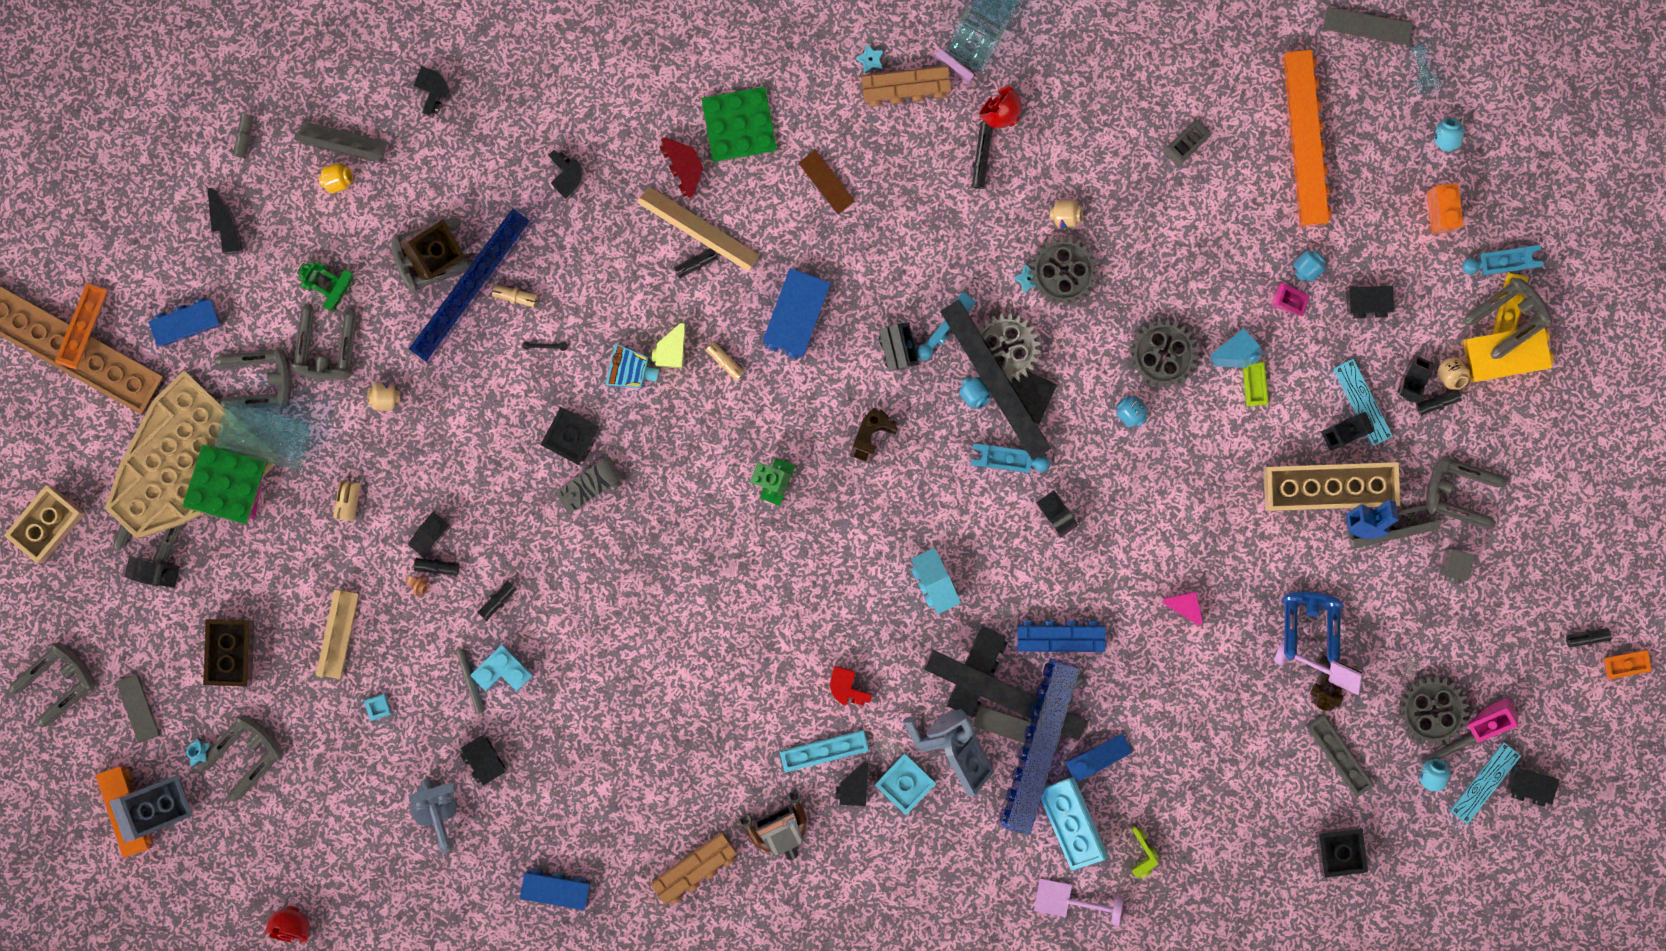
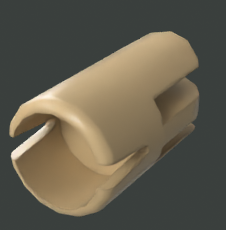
[333,480,361,521]

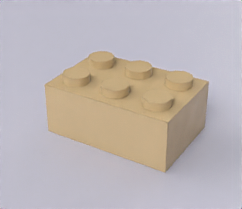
[4,485,86,564]

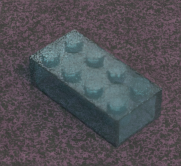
[215,401,312,471]

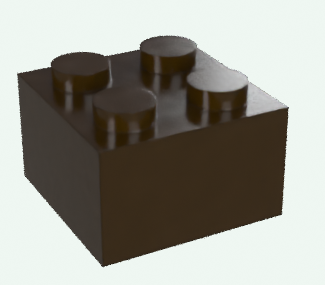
[399,219,465,280]

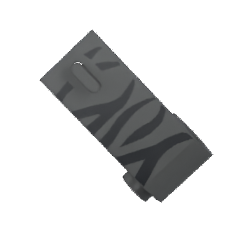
[555,457,624,514]

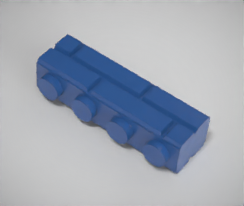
[1017,621,1106,652]

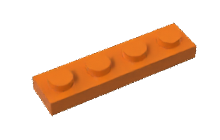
[55,283,108,370]

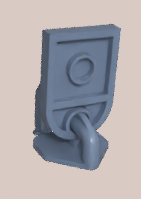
[903,709,995,797]
[408,778,456,853]

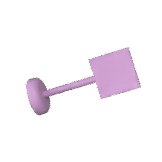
[1275,640,1362,695]
[1034,879,1125,927]

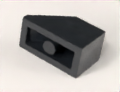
[408,511,453,558]
[835,761,868,806]

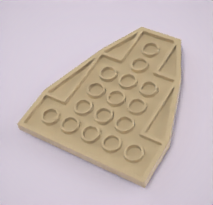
[105,371,279,540]

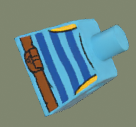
[606,344,659,388]

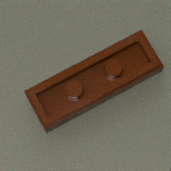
[798,150,855,215]

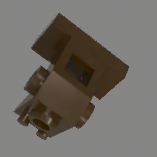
[850,407,898,464]
[1310,654,1363,711]

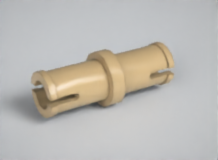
[492,284,538,308]
[705,341,745,381]

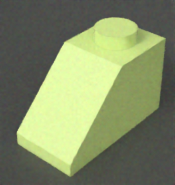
[652,323,685,368]

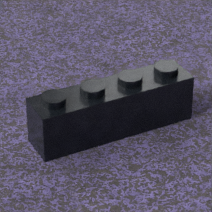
[946,626,1008,717]

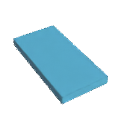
[1037,777,1109,871]

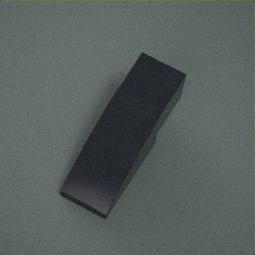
[208,188,243,255]

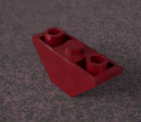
[659,137,704,200]

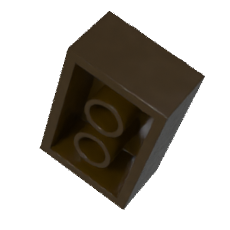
[203,619,254,687]

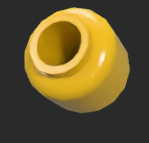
[319,163,353,193]

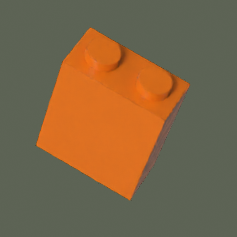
[1426,183,1464,235]

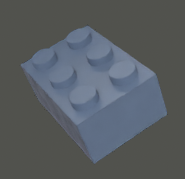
[109,775,193,842]

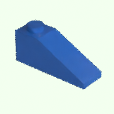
[1064,733,1132,782]

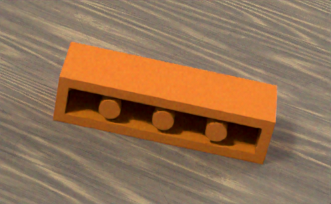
[95,765,153,858]

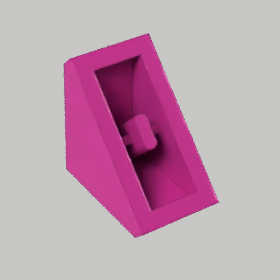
[1271,283,1309,317]
[1161,592,1203,626]

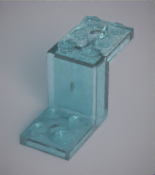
[945,0,1022,73]

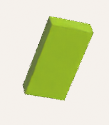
[1242,361,1269,407]

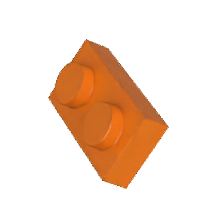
[1603,650,1652,680]

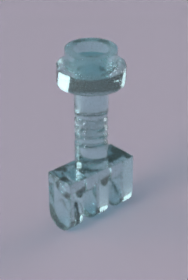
[1410,45,1440,95]

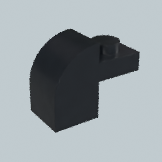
[414,66,450,119]
[548,150,583,201]
[1397,354,1433,404]
[1321,412,1374,451]
[1036,490,1078,539]
[124,555,180,588]

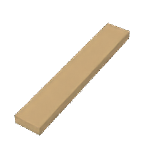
[638,187,760,272]

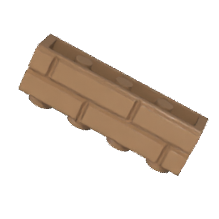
[861,65,951,107]
[650,832,737,905]

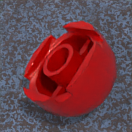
[979,85,1022,129]
[264,906,310,944]

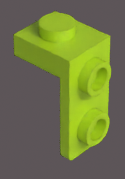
[1130,825,1159,879]

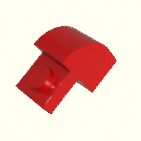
[830,666,872,706]

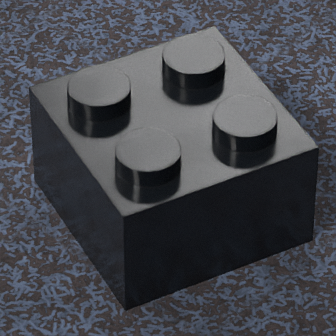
[1315,826,1368,878]

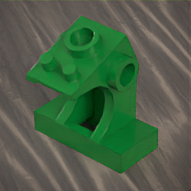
[297,259,355,312]
[750,458,796,506]

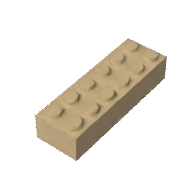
[1263,462,1400,511]

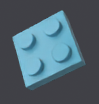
[874,753,936,815]

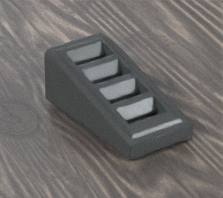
[1164,120,1211,167]

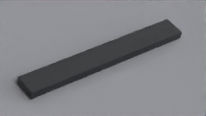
[940,299,1051,460]
[923,649,1088,741]

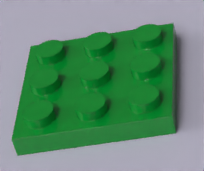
[701,87,777,163]
[182,444,267,526]

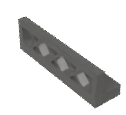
[294,121,387,164]
[1346,505,1440,548]

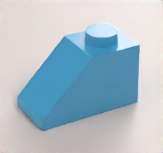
[1210,328,1263,368]

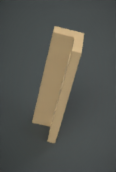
[316,589,359,679]

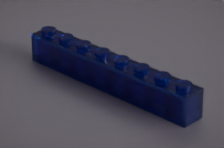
[409,208,533,364]
[1000,658,1080,835]

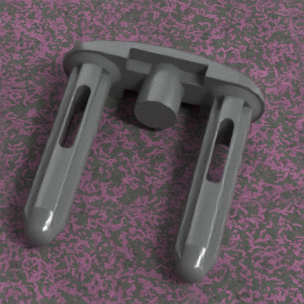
[392,218,475,293]
[1464,278,1553,359]
[290,303,357,381]
[214,347,292,411]
[1426,455,1507,529]
[114,524,183,563]
[9,642,95,728]
[197,715,283,802]

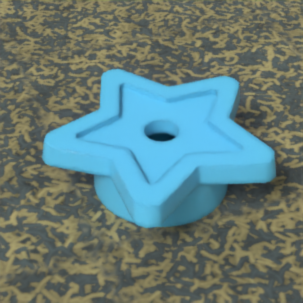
[856,45,883,73]
[1014,265,1037,293]
[185,739,210,766]

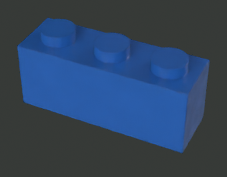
[148,297,222,347]
[520,868,591,910]

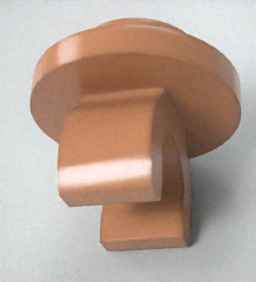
[405,575,430,596]

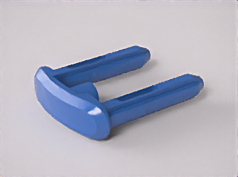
[1281,591,1344,665]

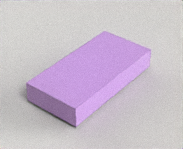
[935,49,974,84]

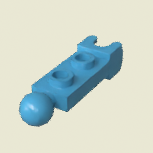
[1462,245,1544,276]
[916,292,976,361]
[970,444,1050,473]

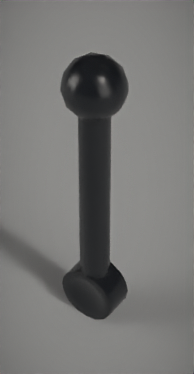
[522,341,568,351]

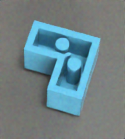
[911,548,961,615]
[470,644,534,691]

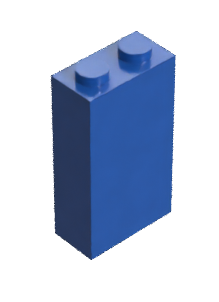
[762,268,831,360]

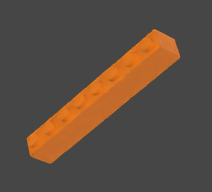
[1283,50,1332,227]

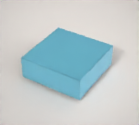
[364,693,392,721]

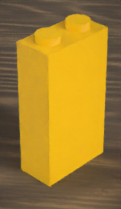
[1463,327,1554,383]

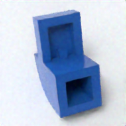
[1346,499,1399,539]

